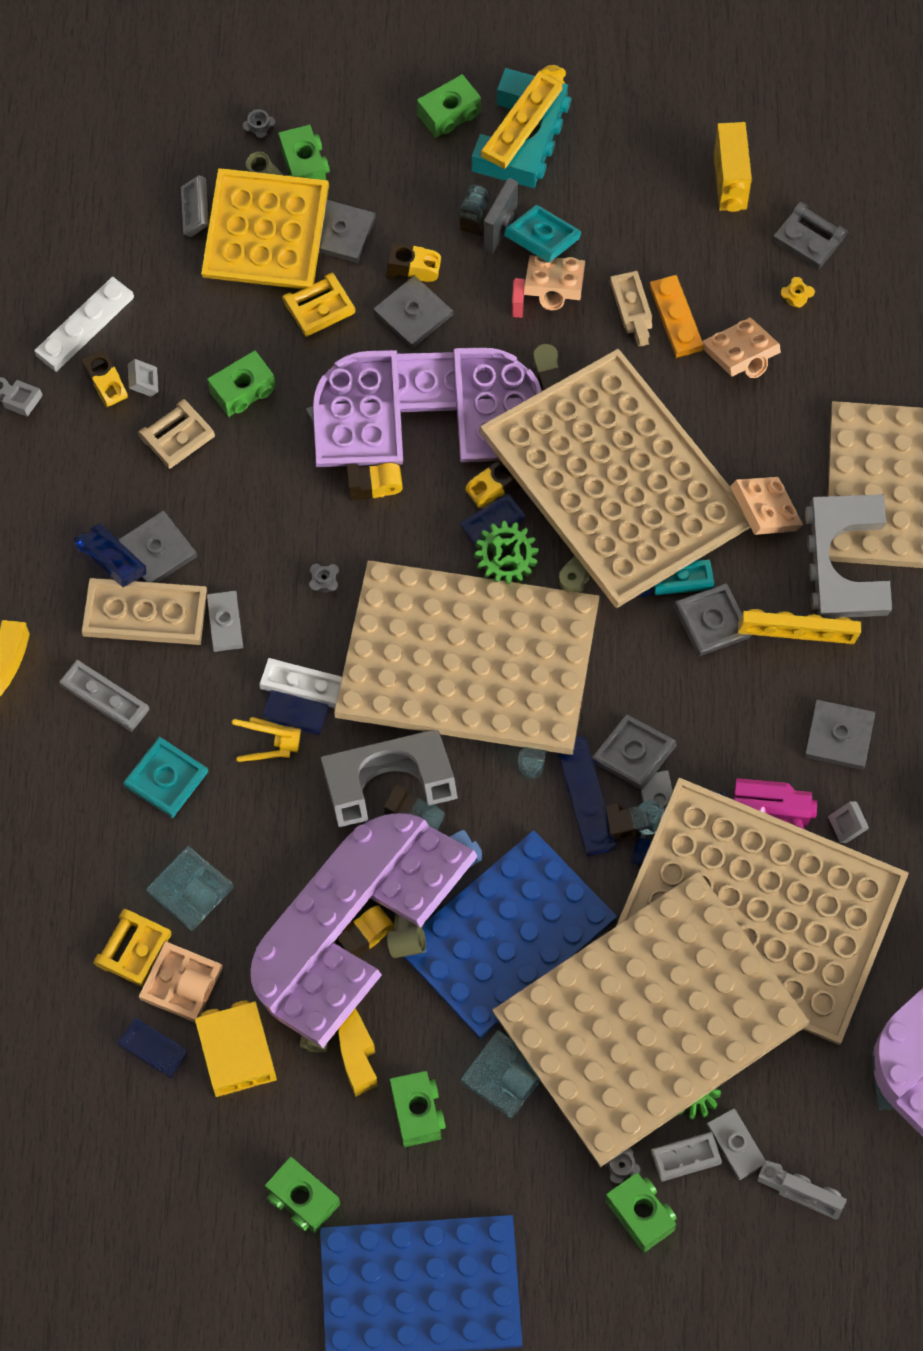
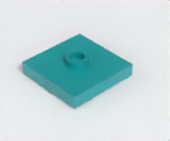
[504,205,581,263]
[123,736,209,819]

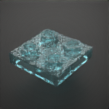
[146,845,234,931]
[461,1030,540,1119]

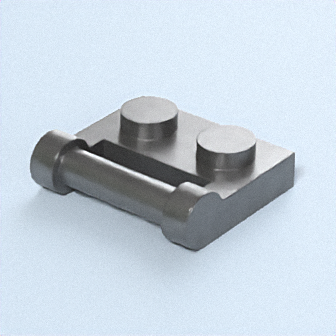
[773,201,848,270]

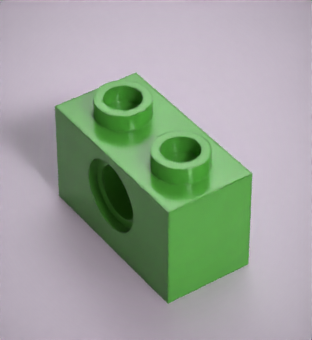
[417,74,481,138]
[278,125,330,180]
[207,350,276,417]
[390,1071,446,1147]
[265,1156,340,1234]
[605,1172,677,1253]

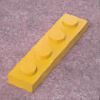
[481,71,562,169]
[738,609,861,644]

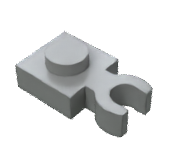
[0,377,43,417]

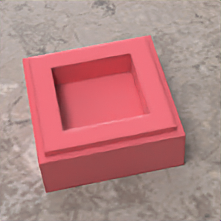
[511,278,525,318]

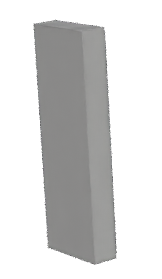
[59,660,149,732]

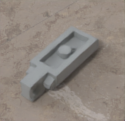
[757,1161,847,1220]

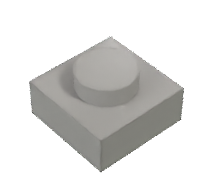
[128,359,158,396]
[828,801,869,843]

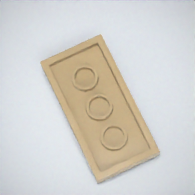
[82,578,208,645]

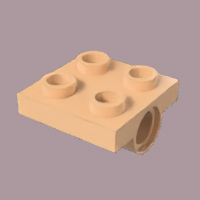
[524,255,585,311]
[702,317,781,378]
[730,477,803,535]
[139,941,223,1023]

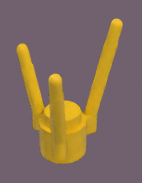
[231,717,301,762]

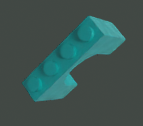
[472,68,571,189]

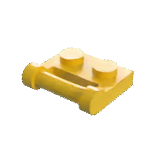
[282,272,355,337]
[93,909,172,987]

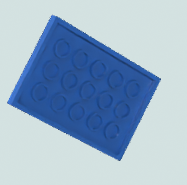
[403,830,617,1040]
[320,1215,522,1351]

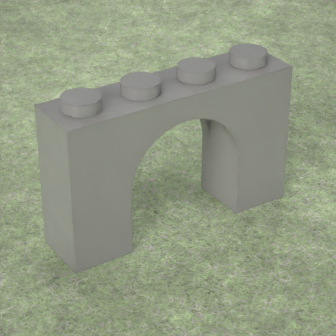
[805,494,892,618]
[321,730,458,827]

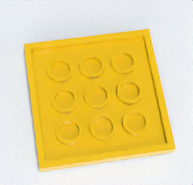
[201,168,329,289]

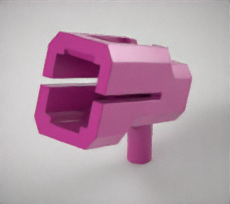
[733,778,817,829]

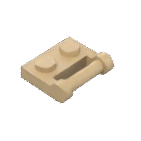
[138,399,215,469]

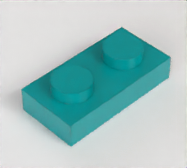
[654,559,714,595]

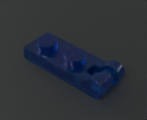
[74,524,147,588]

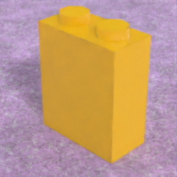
[714,122,752,212]
[195,1000,277,1097]

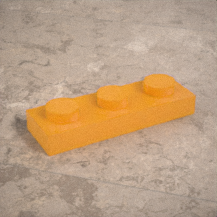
[649,275,704,358]

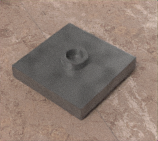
[484,178,518,255]
[319,200,376,264]
[373,275,453,349]
[116,510,197,583]
[673,583,752,657]
[804,700,876,770]
[592,714,677,790]

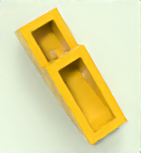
[0,620,30,696]
[338,1008,378,1097]

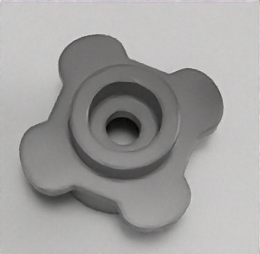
[243,109,275,139]
[309,564,339,593]
[605,1148,640,1184]

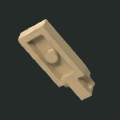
[610,271,652,347]

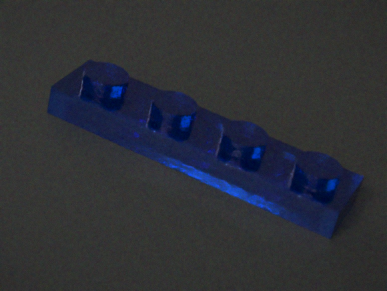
[558,736,617,856]

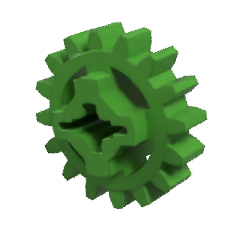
[474,521,538,584]

